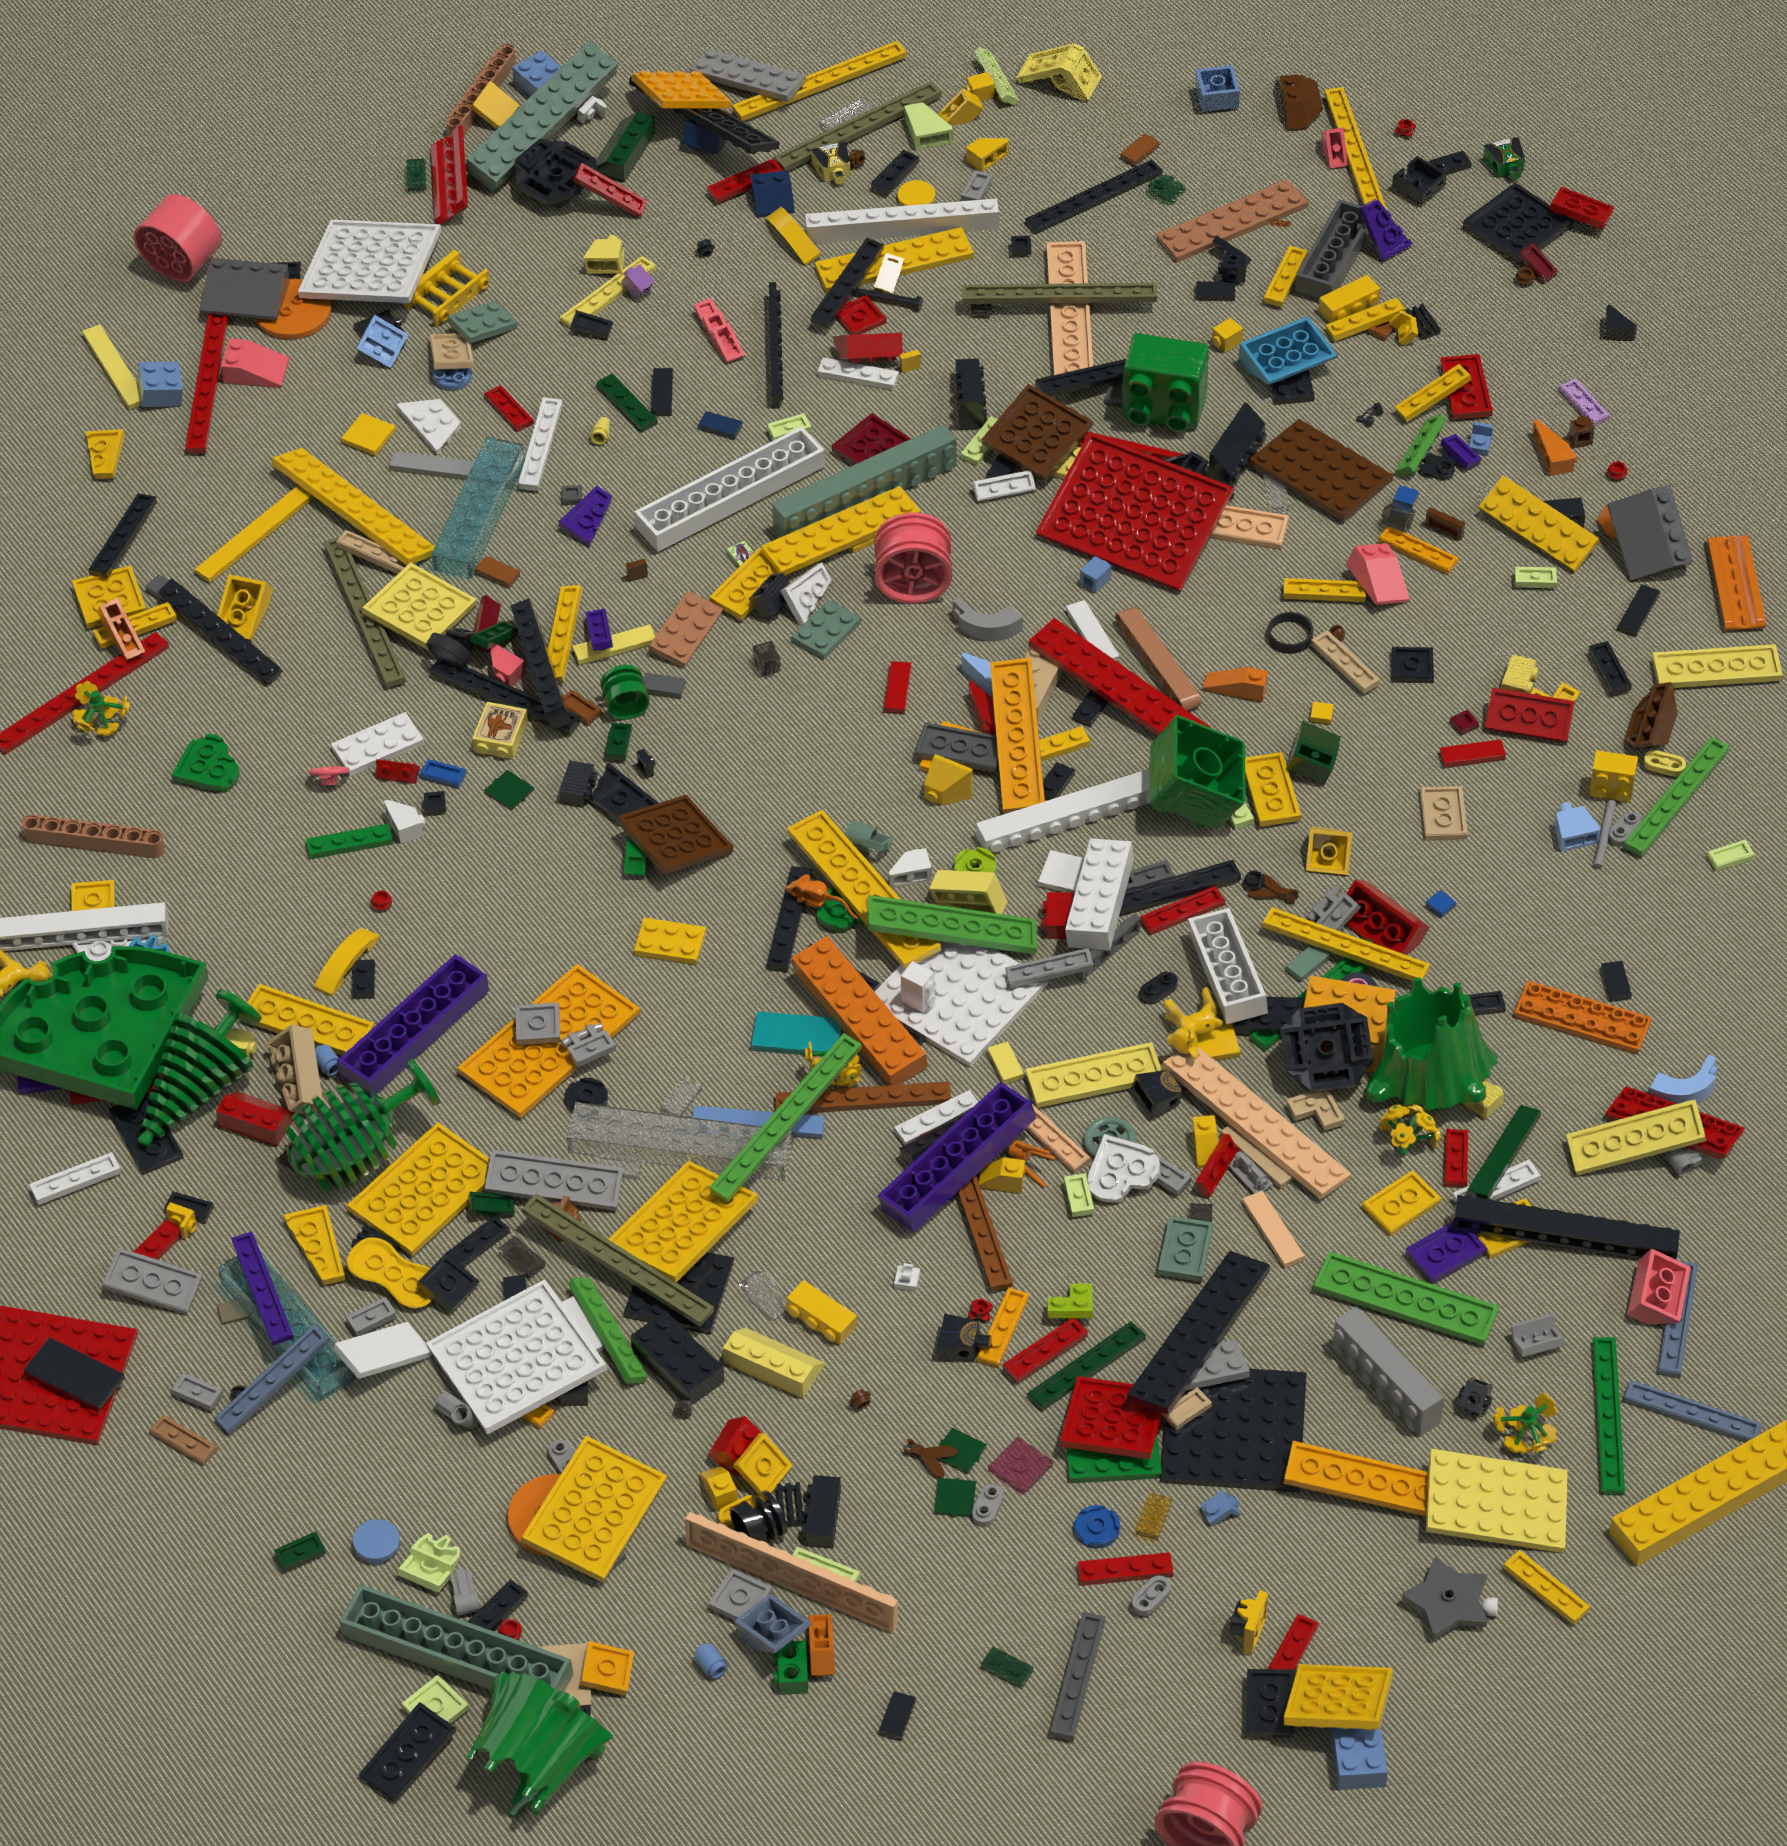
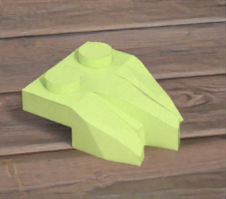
[398,1533,460,1593]

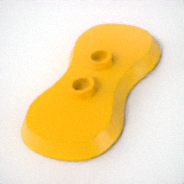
[346,1237,433,1308]

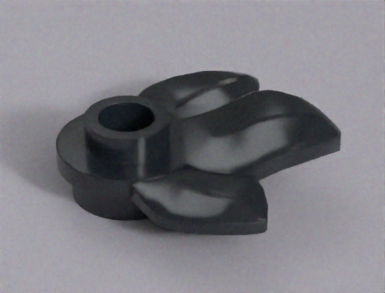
[1419,450,1456,478]

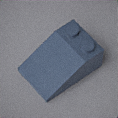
[735,1593,812,1653]

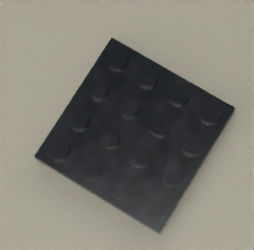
[1463,182,1573,264]
[624,1252,734,1335]

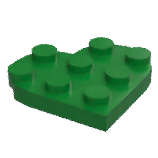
[172,734,240,793]
[817,885,865,933]

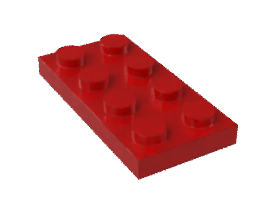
[1440,354,1493,420]
[1485,687,1575,743]

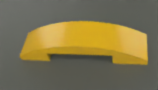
[766,207,821,266]
[314,928,380,997]

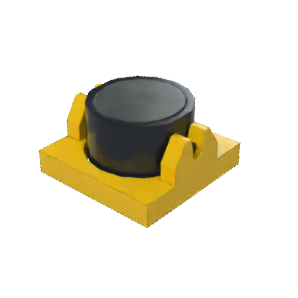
[1229,1590,1268,1655]

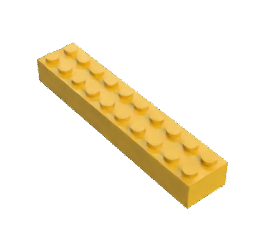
[1609,1420,1787,1566]

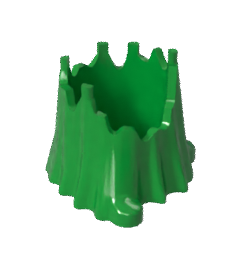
[1366,978,1498,1111]
[466,1671,613,1818]

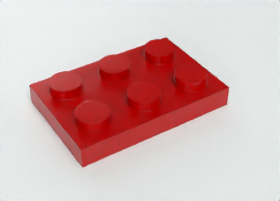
[1549,186,1615,230]

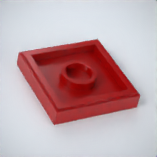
[836,295,887,335]

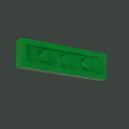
[306,823,393,860]

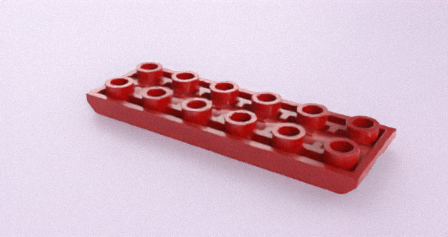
[431,125,468,226]
[1605,1086,1745,1159]

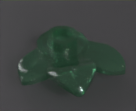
[1148,175,1186,203]

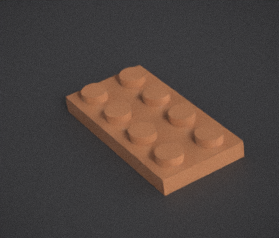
[648,590,723,668]

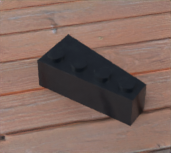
[955,358,987,430]

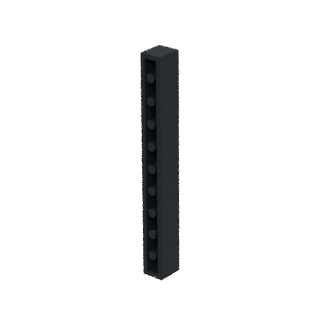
[1452,1195,1680,1260]

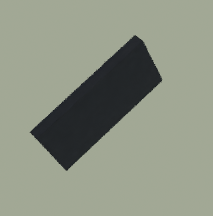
[109,1092,184,1175]
[23,1337,125,1411]
[358,1702,457,1804]

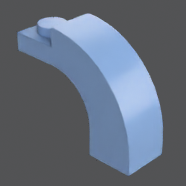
[1649,1055,1718,1104]

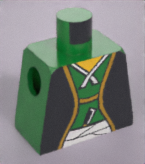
[1483,137,1525,180]

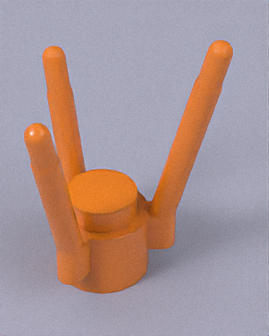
[1009,1140,1055,1187]

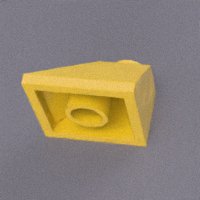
[924,754,973,806]
[1306,826,1353,875]

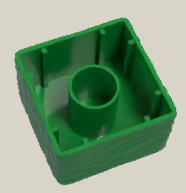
[1122,333,1209,432]
[1149,715,1246,829]

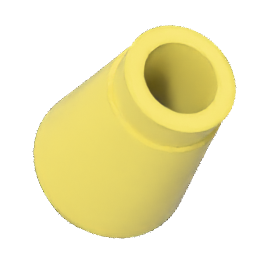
[590,417,610,445]

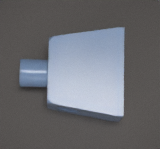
[1555,802,1601,852]

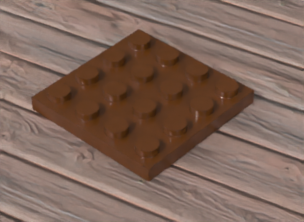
[981,384,1093,481]
[617,794,734,875]

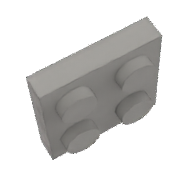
[515,1003,560,1045]
[708,1568,773,1620]

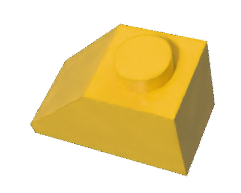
[938,88,984,126]
[966,138,1009,172]
[1192,1115,1218,1168]
[979,1157,1025,1194]
[700,1466,738,1512]

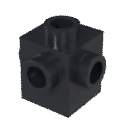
[1218,254,1247,282]
[1458,1377,1493,1415]

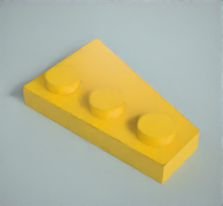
[85,429,125,479]

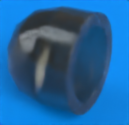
[673,1399,692,1419]

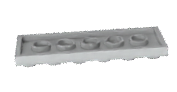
[690,49,806,102]
[485,1149,623,1211]

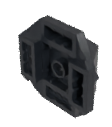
[515,139,598,208]
[1280,1003,1374,1094]

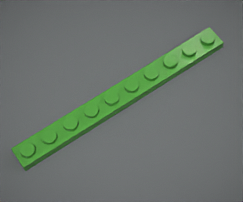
[710,1033,862,1203]

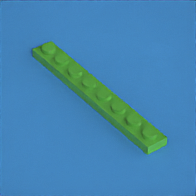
[1624,737,1730,857]

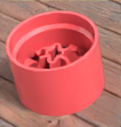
[133,194,222,282]

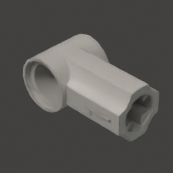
[1667,1148,1714,1177]
[435,1391,479,1429]
[450,1568,480,1616]

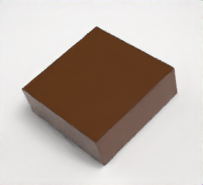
[625,559,648,582]

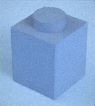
[1080,556,1111,593]

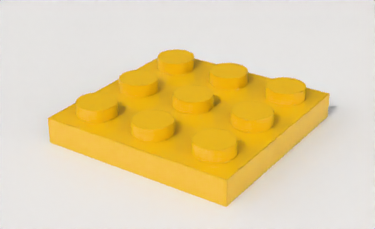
[72,565,146,629]

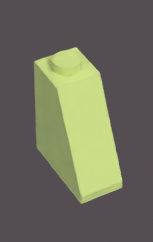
[904,102,953,150]

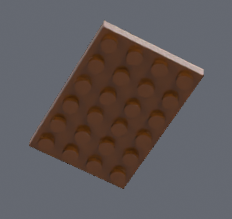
[1249,419,1393,522]

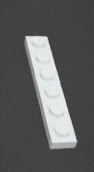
[518,397,563,491]

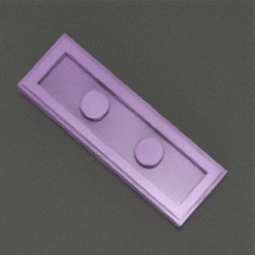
[1559,378,1610,427]

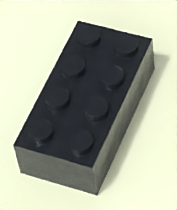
[630,1311,724,1407]

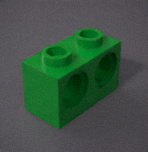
[773,1640,808,1695]

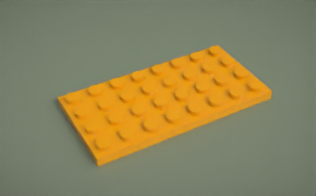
[457,964,640,1118]

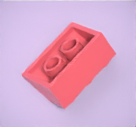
[1628,1249,1691,1324]

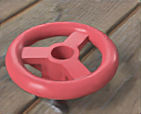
[308,766,350,785]

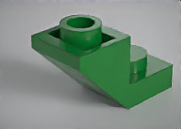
[624,835,647,876]

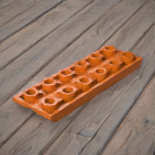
[1706,535,1766,631]
[1514,980,1652,1053]

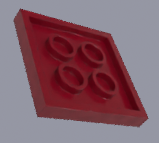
[832,413,912,465]

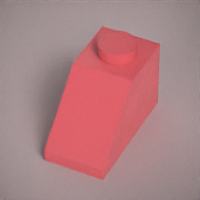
[1320,128,1349,168]
[491,645,526,687]

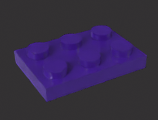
[1405,1222,1487,1284]

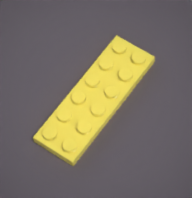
[1652,644,1783,688]
[1026,1042,1162,1108]
[1566,1099,1707,1176]

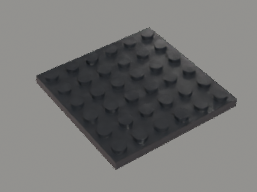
[1161,1368,1307,1493]

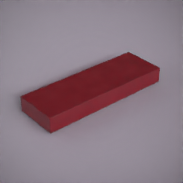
[472,595,501,654]

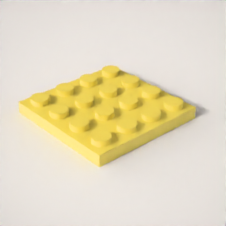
[362,562,477,650]

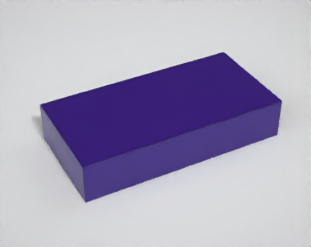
[1440,434,1482,469]

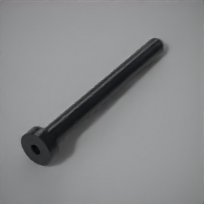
[852,288,923,310]

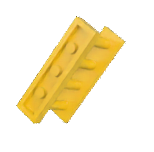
[403,250,490,327]

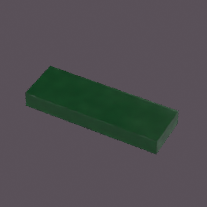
[470,621,519,649]

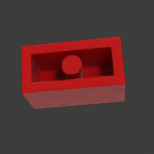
[1042,892,1072,939]

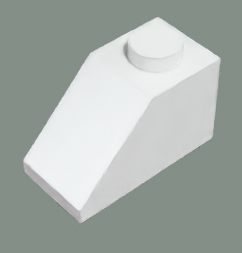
[384,800,426,844]
[889,848,932,888]

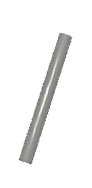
[1594,800,1616,869]

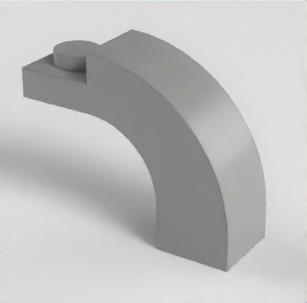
[952,597,1023,641]

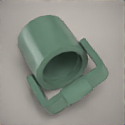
[845,820,893,853]

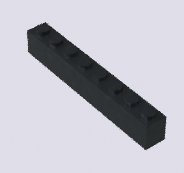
[510,598,571,730]

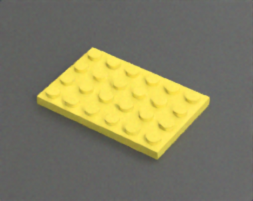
[1426,1449,1568,1553]

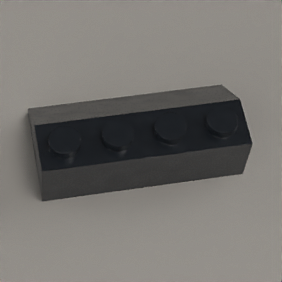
[1208,402,1267,486]

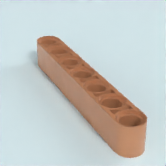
[446,44,516,135]
[1115,606,1201,711]
[21,815,165,858]

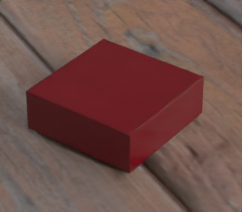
[1450,709,1479,736]

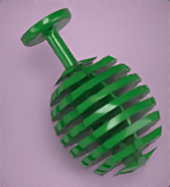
[284,1058,441,1191]

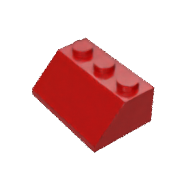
[833,332,903,363]
[216,1092,296,1147]

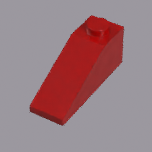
[969,681,996,735]

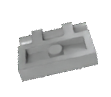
[1307,884,1361,931]
[561,1022,616,1067]

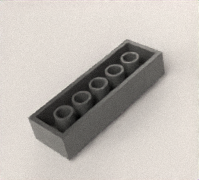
[1295,199,1369,298]

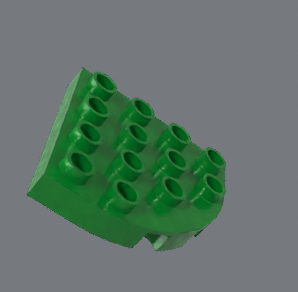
[0,946,209,1110]

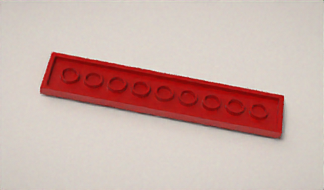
[1028,618,1213,736]

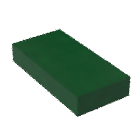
[468,1192,515,1218]

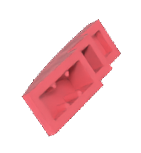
[693,298,745,363]

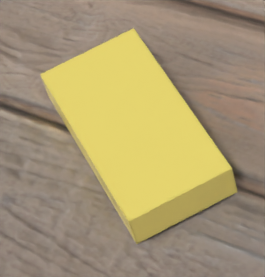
[988,1041,1024,1084]

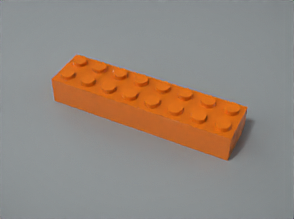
[792,936,928,1085]

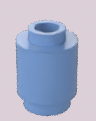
[315,1045,339,1076]
[694,1644,727,1679]

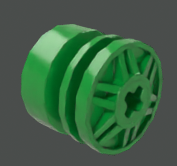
[600,665,650,720]

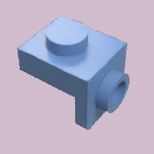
[1200,1490,1241,1526]

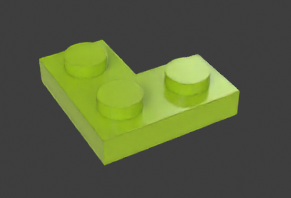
[1047,1283,1093,1318]

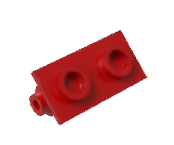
[376,759,420,784]

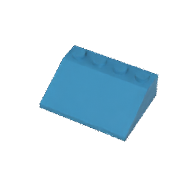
[1239,316,1338,385]

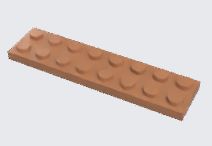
[1157,179,1308,263]

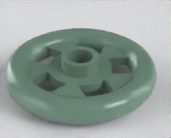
[1084,1116,1137,1158]

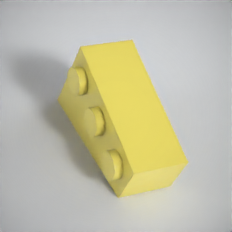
[929,870,1008,914]

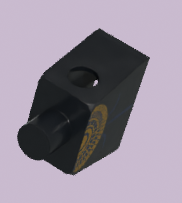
[1131,1070,1188,1119]
[936,1314,992,1362]

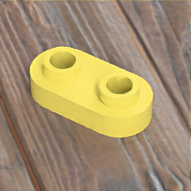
[1644,750,1686,777]

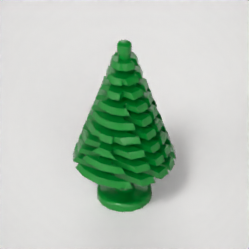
[138,989,262,1147]

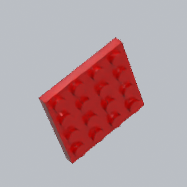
[1060,1376,1162,1459]

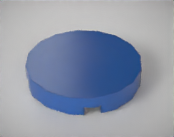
[1074,1505,1120,1548]

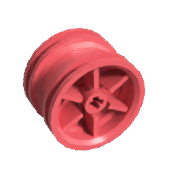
[874,513,952,604]
[1154,1761,1263,1846]

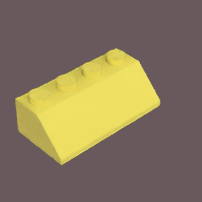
[723,1328,825,1399]

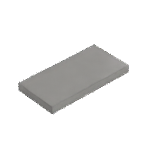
[102,1248,203,1315]

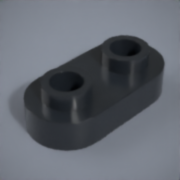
[1140,971,1178,1005]

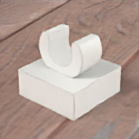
[894,1263,920,1292]

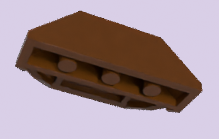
[1276,74,1323,132]
[1624,682,1678,749]

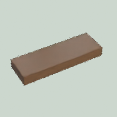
[149,1414,218,1466]

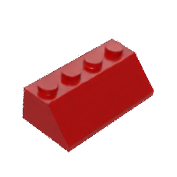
[1346,879,1430,955]

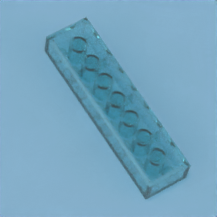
[432,436,525,579]
[218,1251,357,1402]

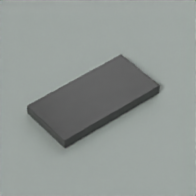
[915,722,999,773]

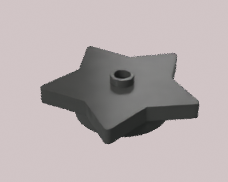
[1402,1558,1487,1639]

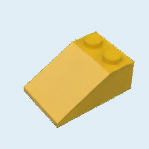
[217,574,274,641]

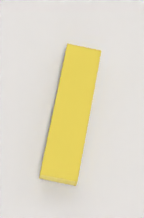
[572,625,655,665]

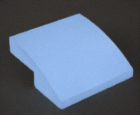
[356,315,409,368]

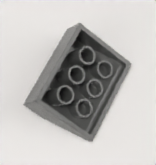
[200,258,290,320]
[1607,485,1693,581]

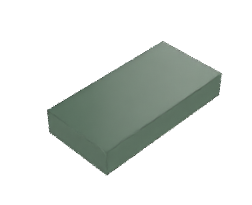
[1286,945,1331,982]

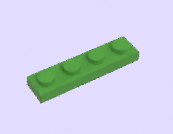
[1395,414,1446,477]

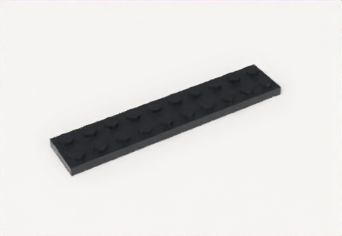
[629,77,780,154]
[1127,1251,1270,1415]

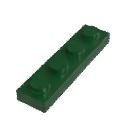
[596,373,658,433]

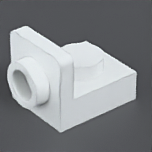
[577,95,607,124]

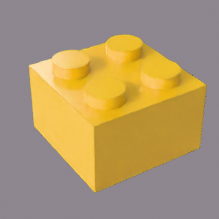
[1589,750,1638,803]

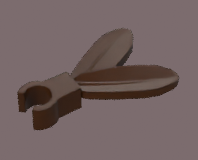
[1248,874,1299,904]
[903,1439,957,1478]

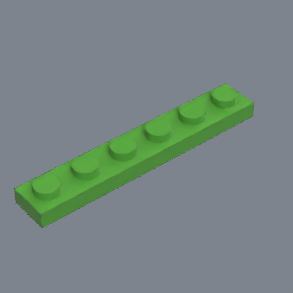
[568,1278,648,1383]

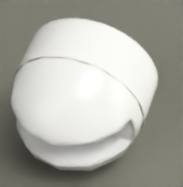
[1481,1597,1498,1617]

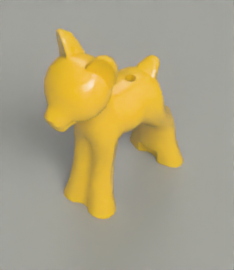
[0,949,51,997]
[1163,987,1223,1060]

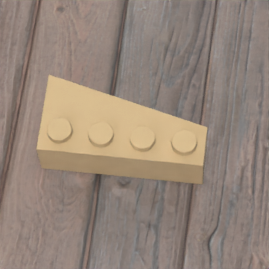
[1025,645,1064,723]
[265,1024,323,1114]

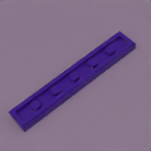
[231,1231,294,1346]

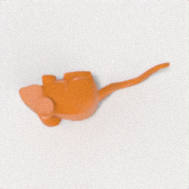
[785,874,858,919]

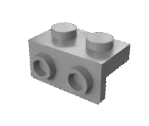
[1511,1314,1565,1357]

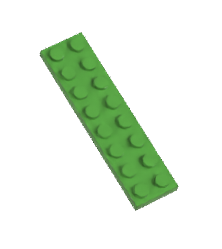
[866,895,1037,954]
[1313,1251,1499,1346]

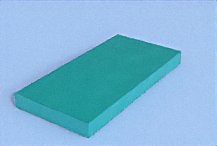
[751,1011,842,1054]

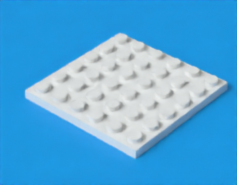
[298,220,442,303]
[875,940,1048,1067]
[426,1279,608,1435]

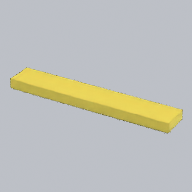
[560,256,656,331]
[82,324,141,410]

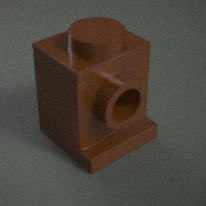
[1567,416,1594,449]

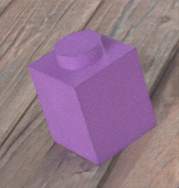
[621,264,655,300]

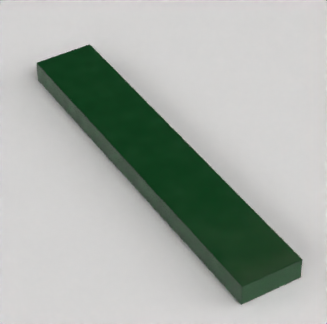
[1467,1105,1541,1199]
[1027,1321,1146,1412]

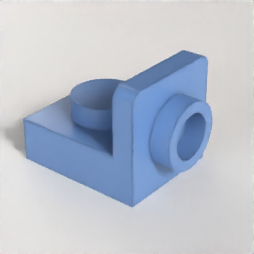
[1469,422,1493,456]

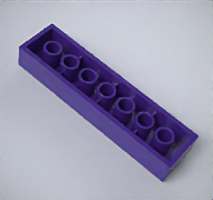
[337,954,489,1098]
[877,1082,1036,1233]

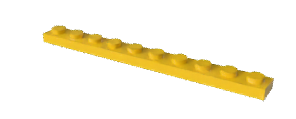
[732,41,907,121]
[1324,87,1387,210]

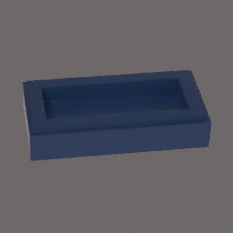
[698,411,743,439]

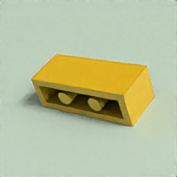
[1319,275,1381,323]
[786,1280,857,1345]

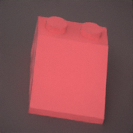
[221,338,289,388]
[1346,543,1410,605]

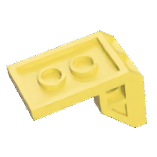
[1016,43,1102,102]

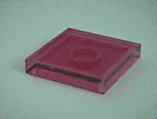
[988,1436,1053,1495]

